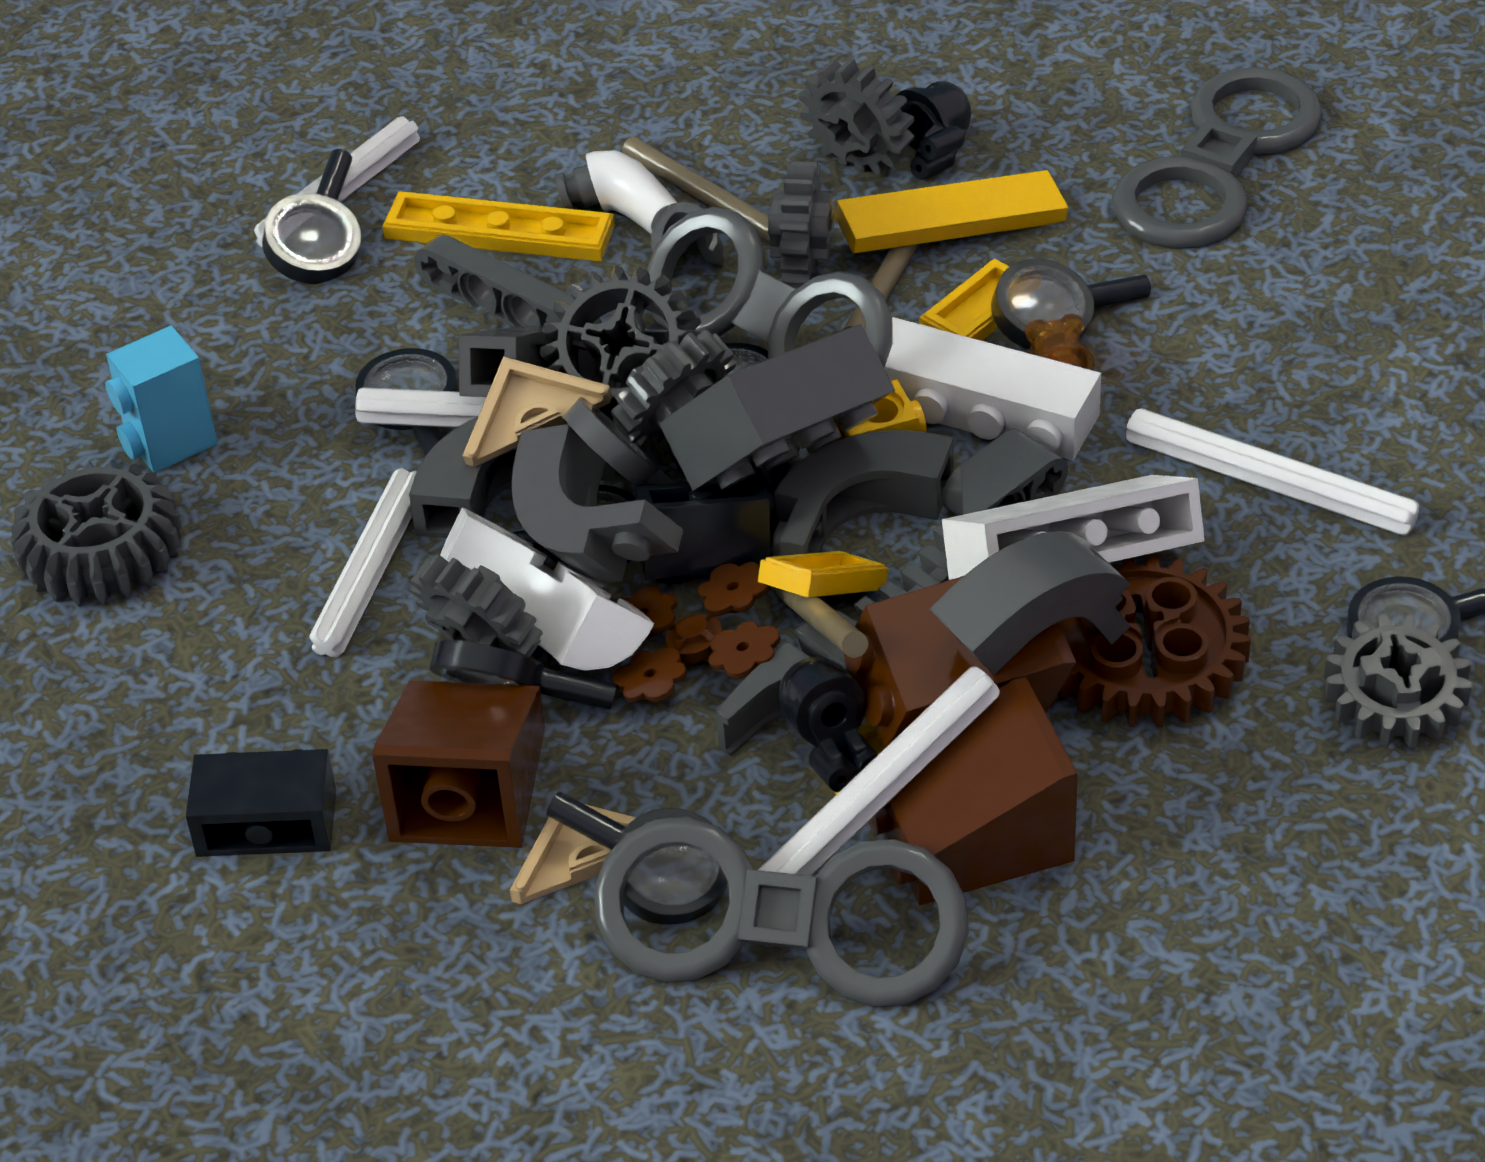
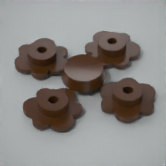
[613,562,781,703]

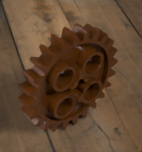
[1058,554,1251,728]

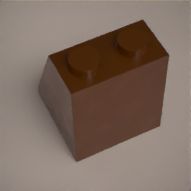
[844,575,1076,750]
[869,676,1078,906]
[372,680,545,848]

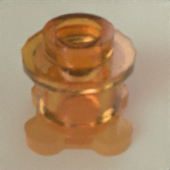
[1025,313,1095,370]

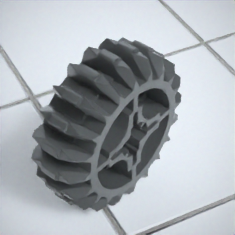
[540,265,701,421]
[10,459,182,607]

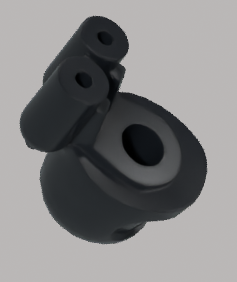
[896,81,972,180]
[778,657,879,792]

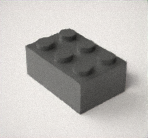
[659,324,895,491]

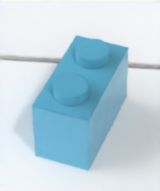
[105,325,218,473]

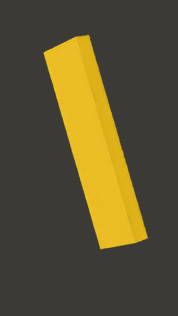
[834,170,1069,254]
[382,191,615,262]

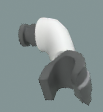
[555,150,724,278]

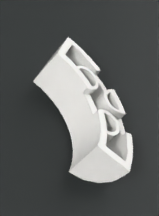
[440,507,654,671]

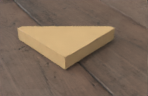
[463,357,612,467]
[510,804,672,904]

